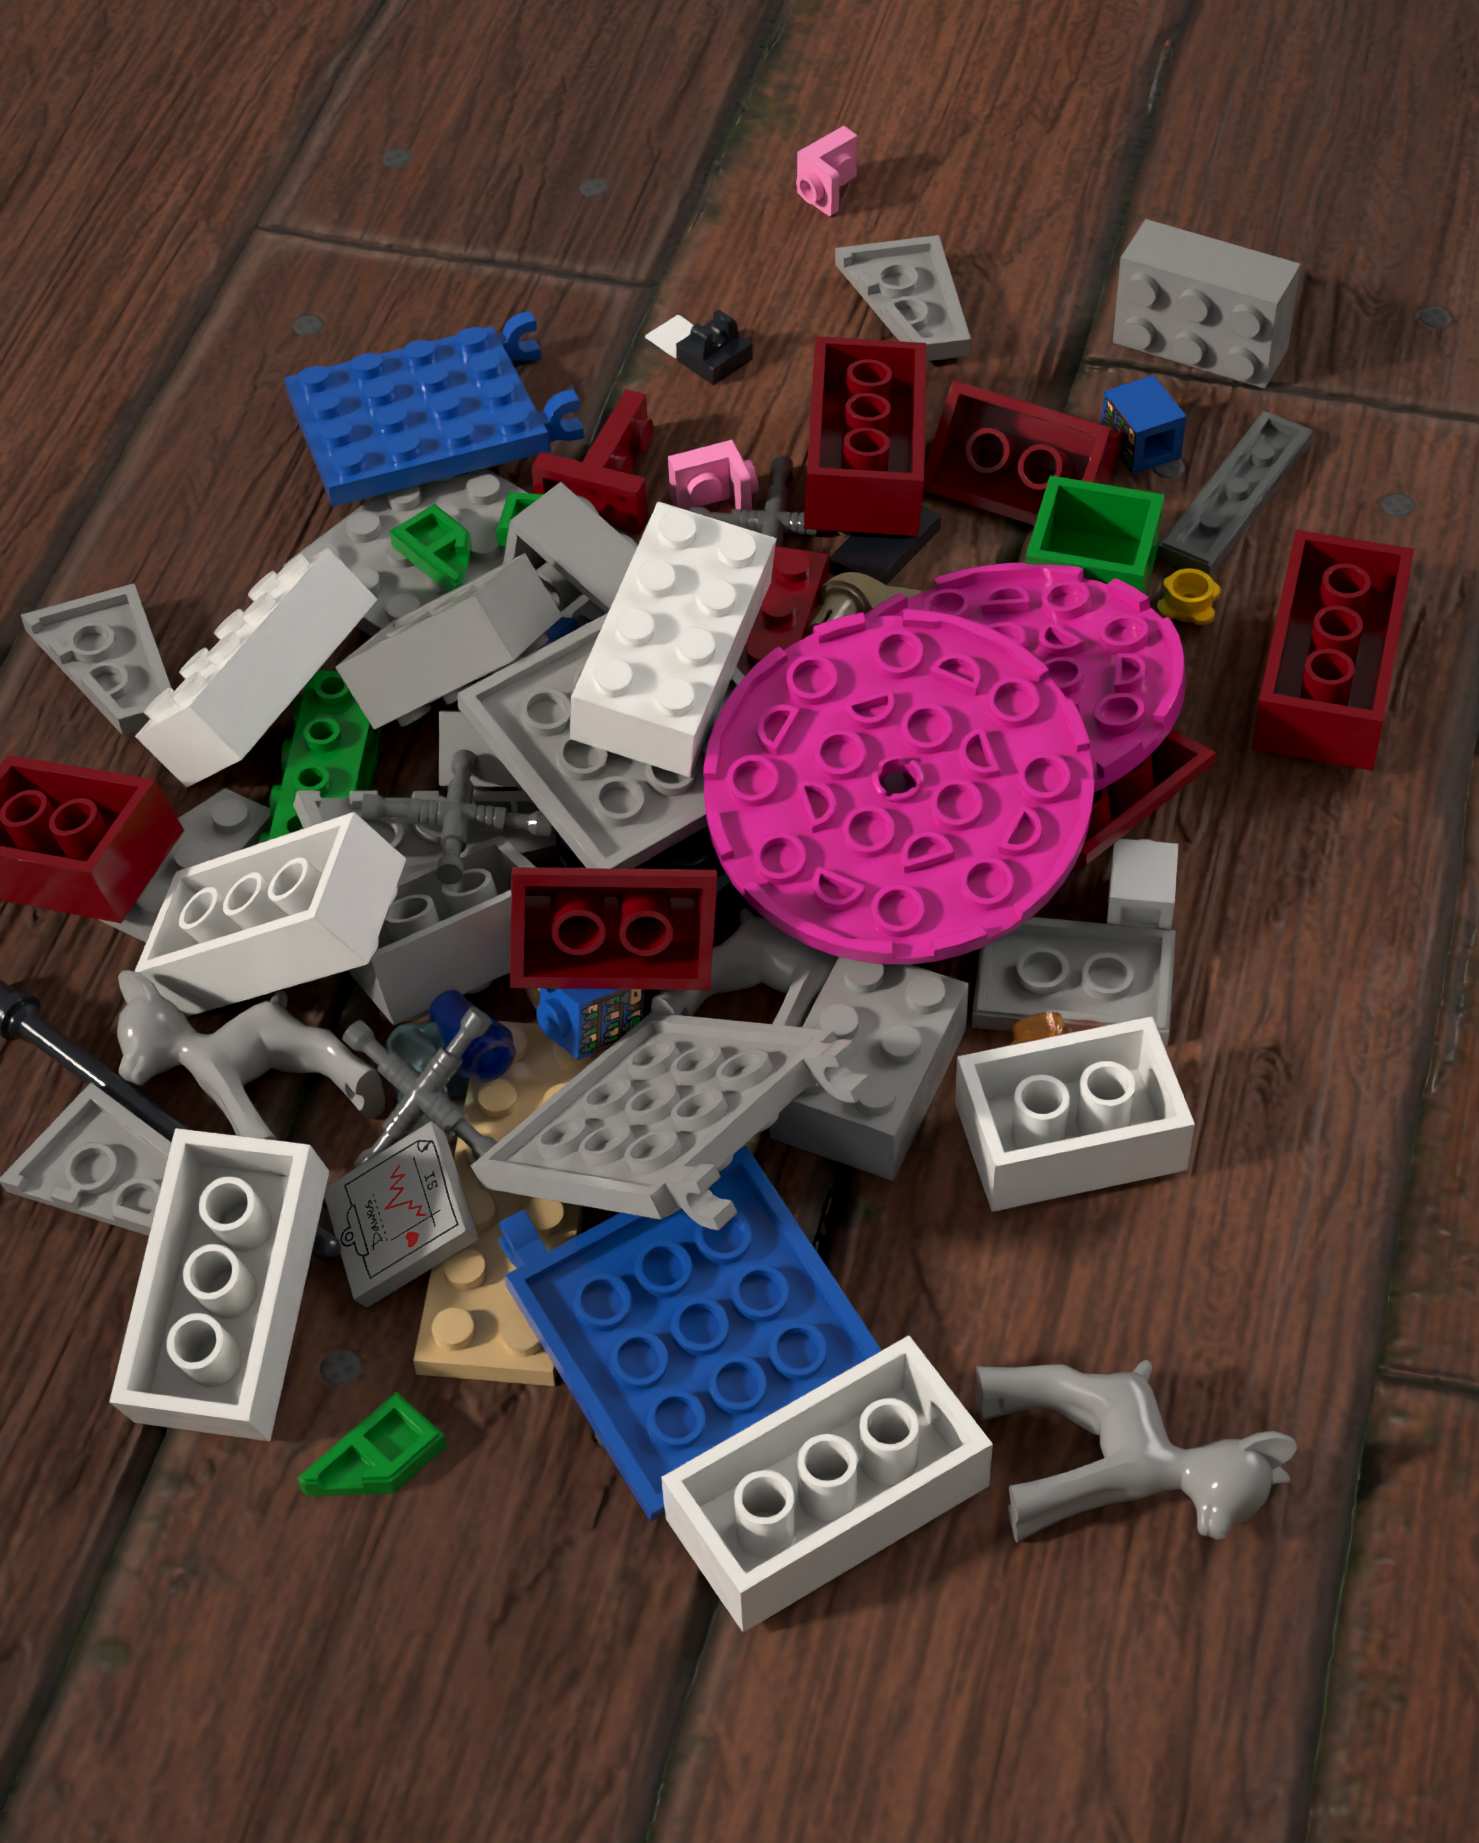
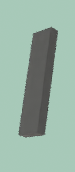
[1157,411,1314,577]

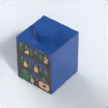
[1101,375,1186,474]
[537,988,644,1060]

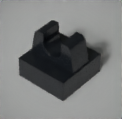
[676,310,753,386]

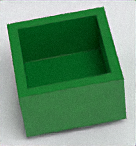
[1025,475,1165,595]

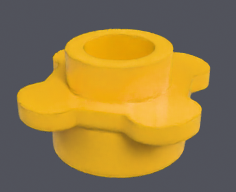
[1157,568,1221,625]

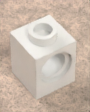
[1106,839,1178,930]

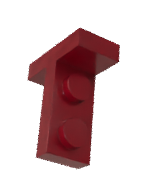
[531,389,654,534]

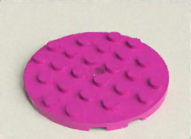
[864,563,1186,797]
[703,609,1094,964]

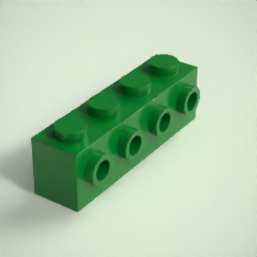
[259,670,385,844]

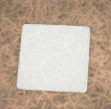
[645,315,694,358]

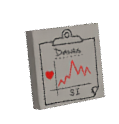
[324,1121,479,1308]

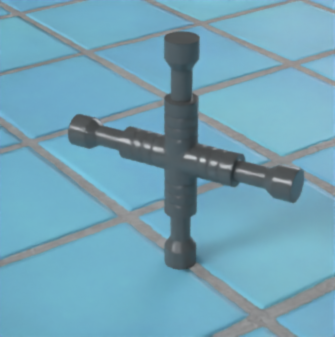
[690,456,854,547]
[361,749,552,884]
[343,1007,498,1168]

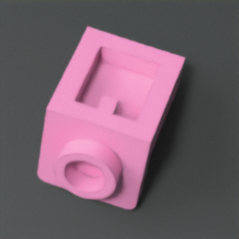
[796,126,858,216]
[668,440,759,510]

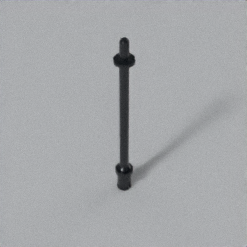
[0,979,341,1262]

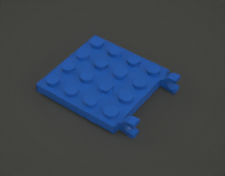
[284,311,585,507]
[499,1145,882,1522]

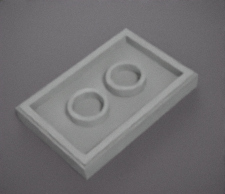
[972,917,1176,1046]

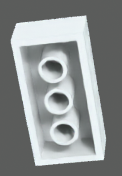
[570,501,776,777]
[135,548,378,788]
[134,812,406,1017]
[110,1128,329,1441]
[661,1336,993,1633]

